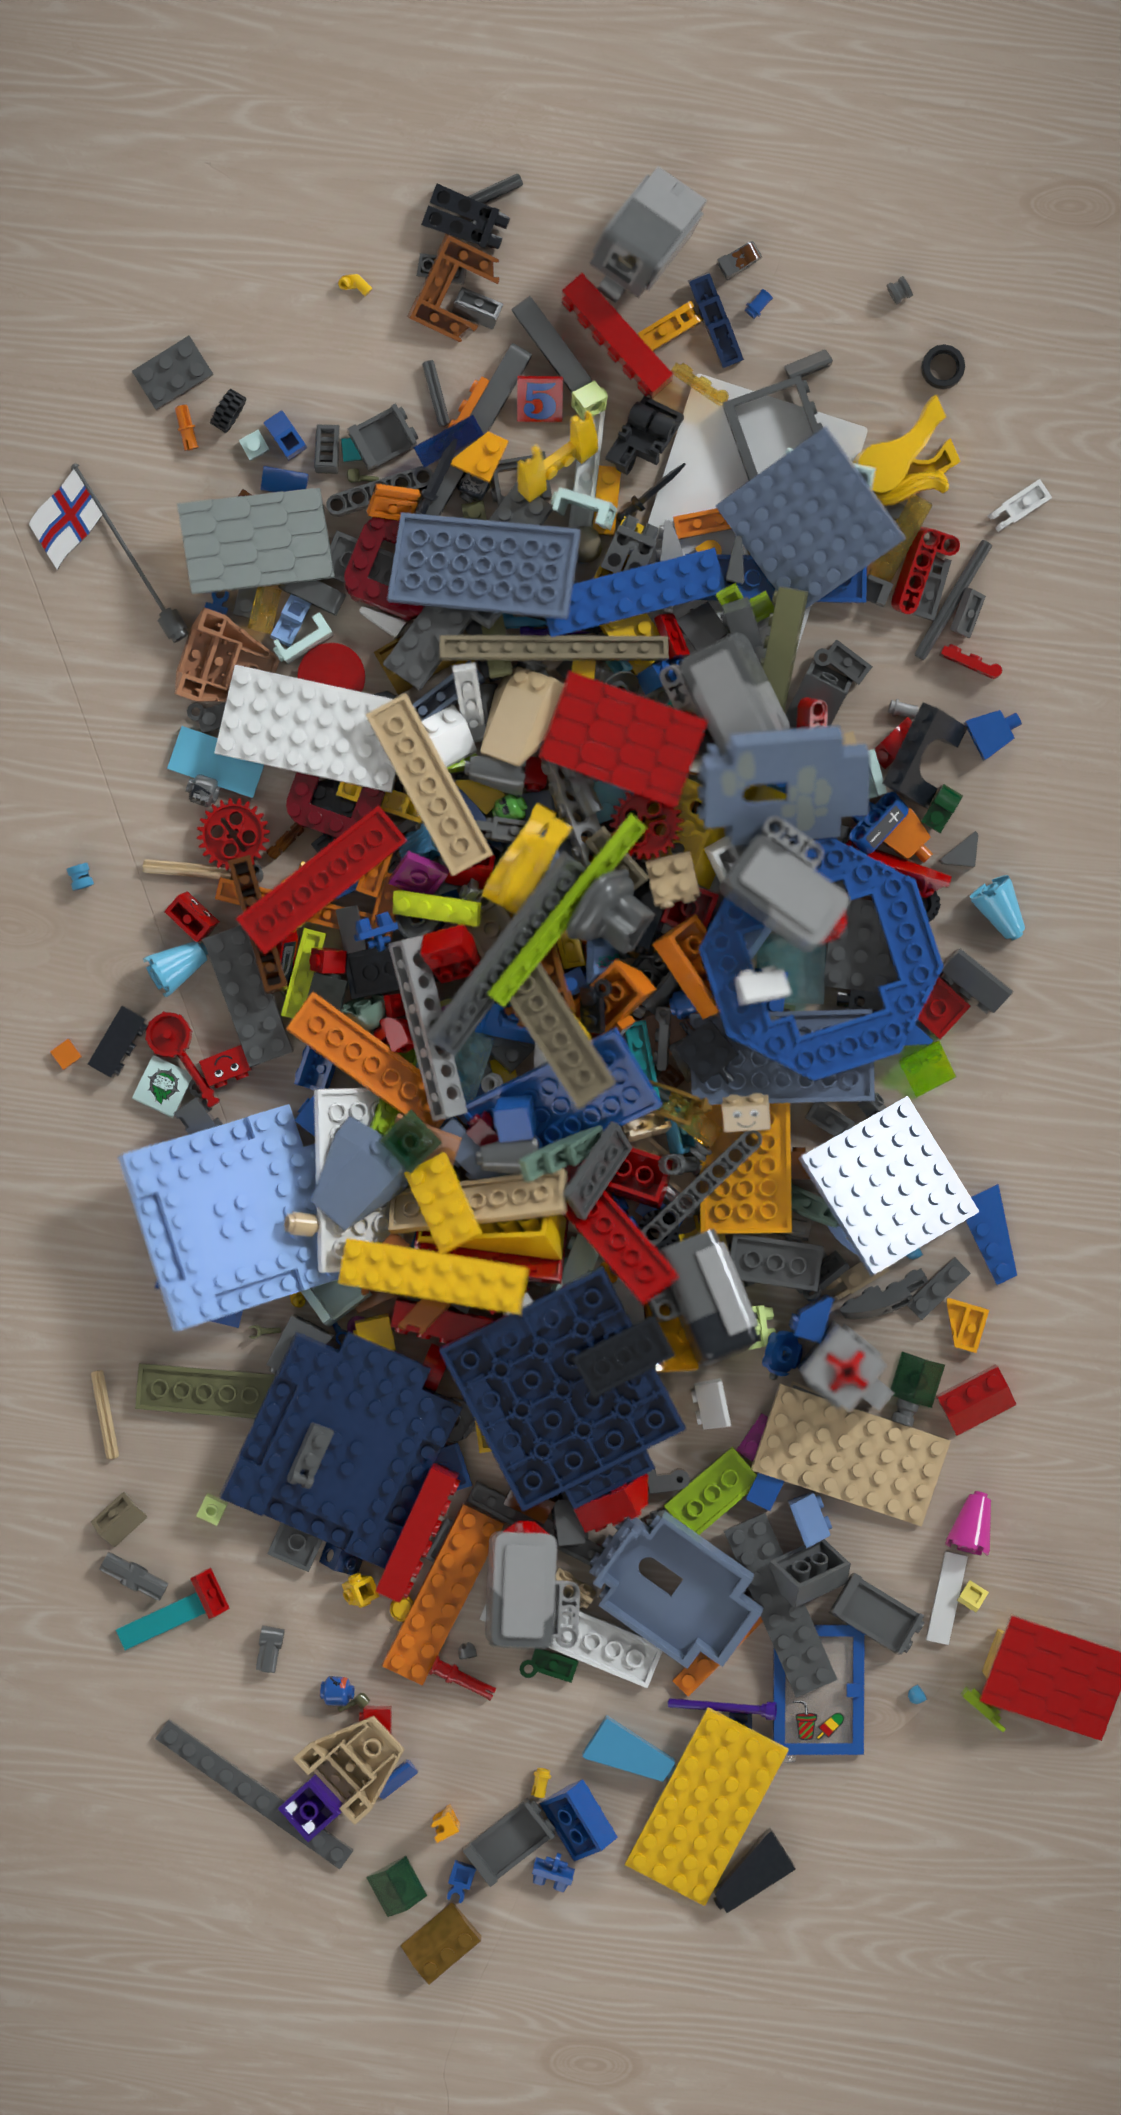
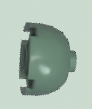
[340,994,386,1034]

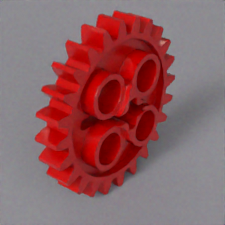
[609,792,684,860]
[197,798,270,871]

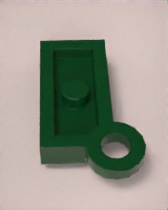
[519,1648,579,1683]

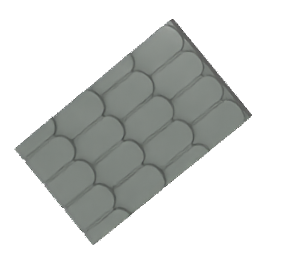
[177,488,335,595]

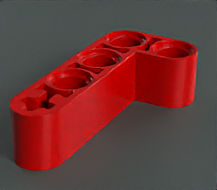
[891,527,960,614]

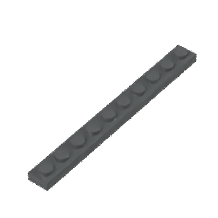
[155,1719,353,1869]

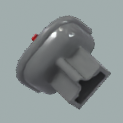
[566,869,655,953]

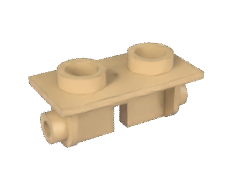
[555,1568,596,1609]

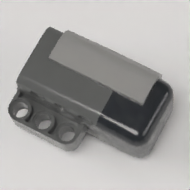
[648,1229,759,1366]

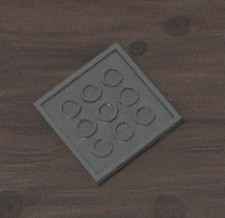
[822,899,899,993]

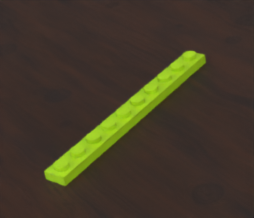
[488,814,647,1007]

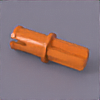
[175,404,199,451]

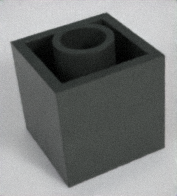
[307,973,348,1012]

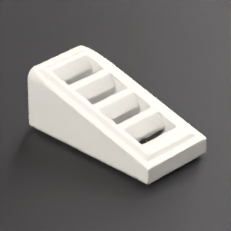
[360,606,407,639]

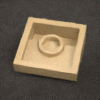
[645,851,700,909]

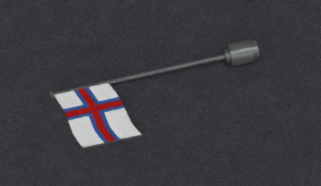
[29,463,189,643]

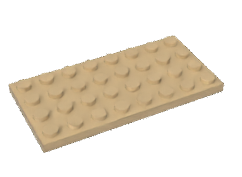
[751,1383,951,1526]

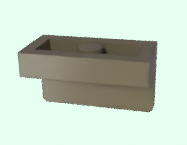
[91,1492,147,1547]

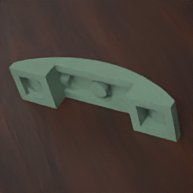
[791,1181,839,1228]

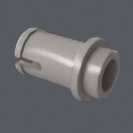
[888,699,918,720]

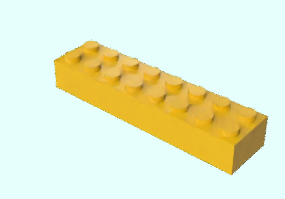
[338,1238,529,1315]

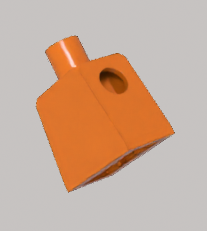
[882,808,933,863]

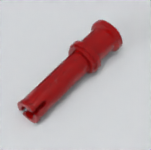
[428,1655,496,1701]

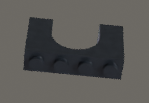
[882,702,968,809]

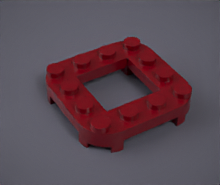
[344,517,425,621]
[286,772,386,838]

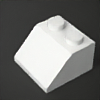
[421,705,477,768]
[735,966,791,1006]
[691,1378,731,1430]

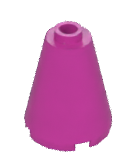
[945,1491,991,1556]

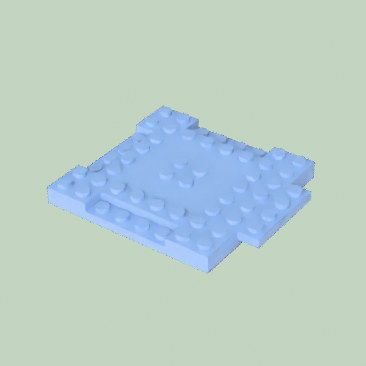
[118,1104,340,1332]

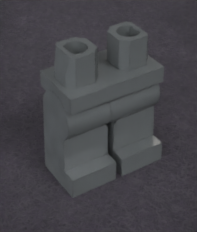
[600,515,658,573]

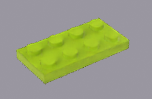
[664,1446,757,1535]

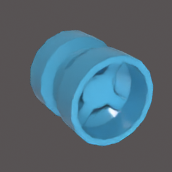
[66,863,94,891]

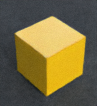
[353,1313,396,1350]

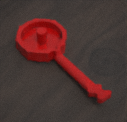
[145,1011,220,1108]

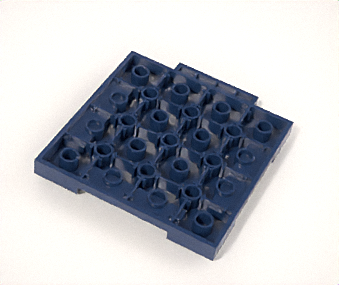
[439,1265,686,1511]
[220,1331,463,1569]

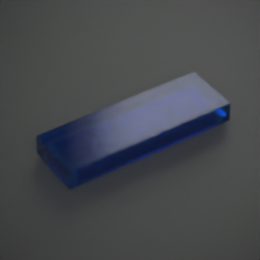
[413,415,484,468]

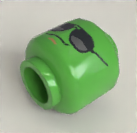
[492,794,528,821]

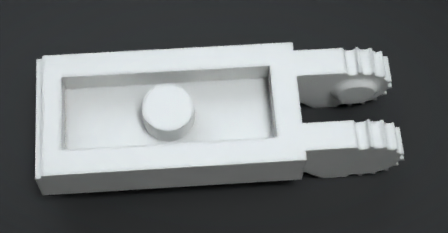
[988,479,1052,532]

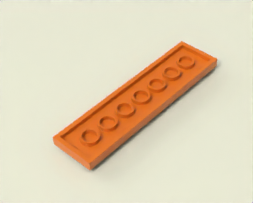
[286,992,446,1129]
[382,1503,504,1686]

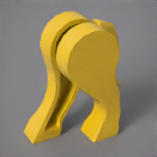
[852,395,961,506]
[482,802,573,915]

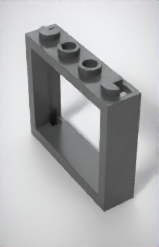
[722,375,823,481]

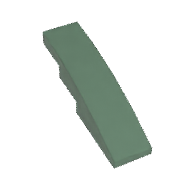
[519,1126,603,1182]

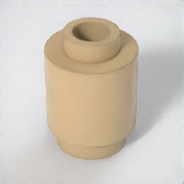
[284,1212,319,1237]

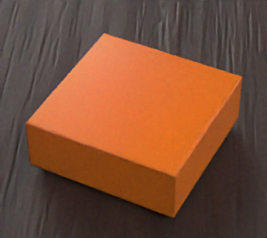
[50,1038,82,1070]

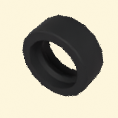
[921,344,965,389]

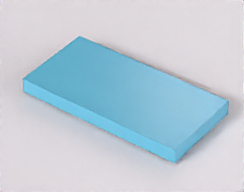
[167,726,265,798]

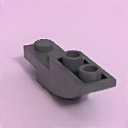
[840,1268,929,1319]

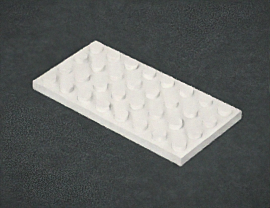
[214,665,397,793]
[314,1088,403,1273]

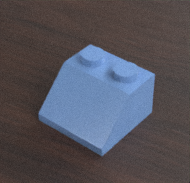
[788,1491,832,1548]

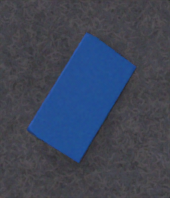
[260,466,309,492]
[379,1759,418,1799]

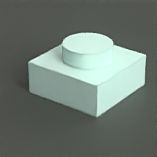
[239,429,270,461]

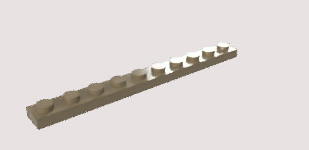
[439,635,668,661]

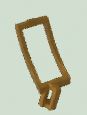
[649,1080,712,1126]

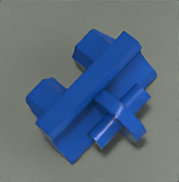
[353,912,399,952]
[532,1853,575,1892]

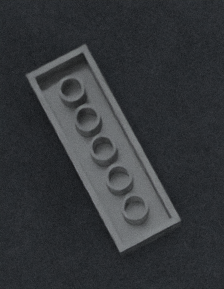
[203,925,294,1067]

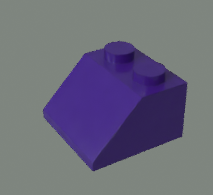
[278,1774,342,1842]

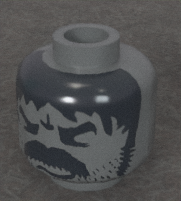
[457,472,490,503]
[186,774,221,807]

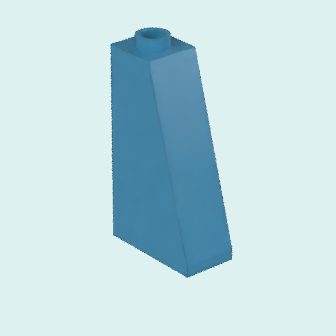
[582,1715,676,1782]

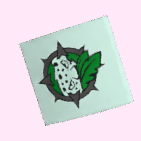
[132,1055,192,1118]

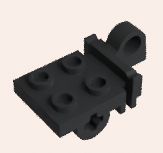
[605,396,684,475]

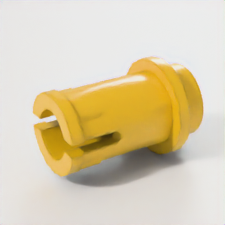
[531,1768,551,1798]

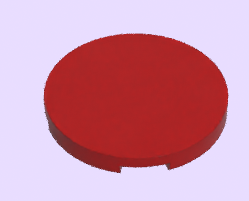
[298,643,366,692]

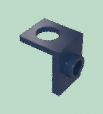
[319,1542,363,1575]

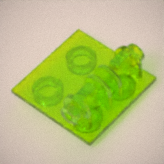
[898,1040,956,1098]

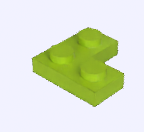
[716,583,775,623]

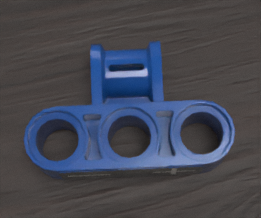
[849,792,909,854]

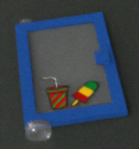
[773,1625,865,1763]

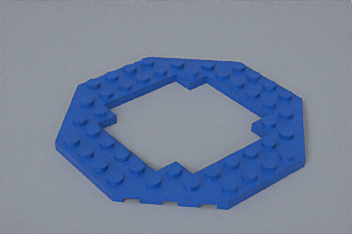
[699,837,944,1081]

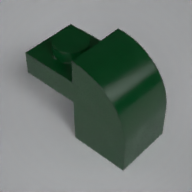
[921,784,963,834]

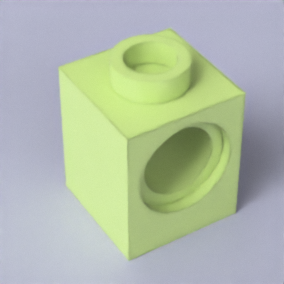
[571,381,608,421]
[196,1493,228,1526]

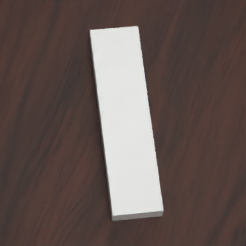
[452,662,485,743]
[926,1551,968,1645]

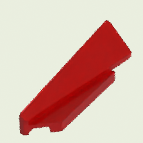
[846,840,952,898]

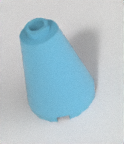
[970,875,1025,940]
[143,941,208,997]

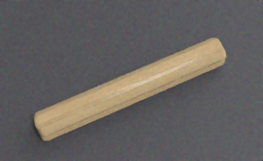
[143,859,232,879]
[91,1370,119,1459]

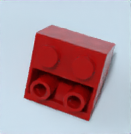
[421,924,481,984]

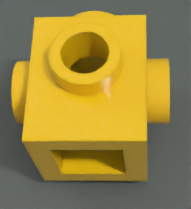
[341,1573,380,1608]

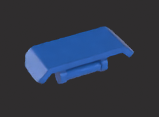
[475,1002,535,1044]

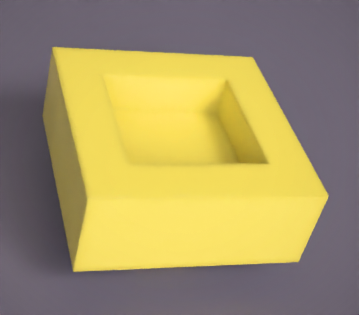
[957,1580,989,1612]

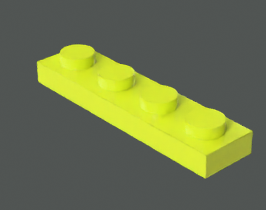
[393,890,481,926]
[281,928,326,1019]

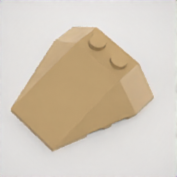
[480,666,563,767]
[293,1716,405,1825]

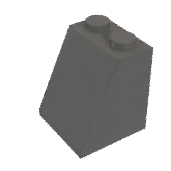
[785,660,853,729]
[266,1314,334,1374]

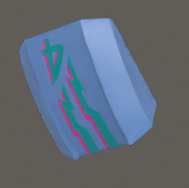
[586,938,619,984]

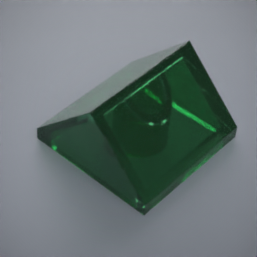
[379,1109,442,1174]
[890,1351,945,1408]
[366,1856,428,1917]

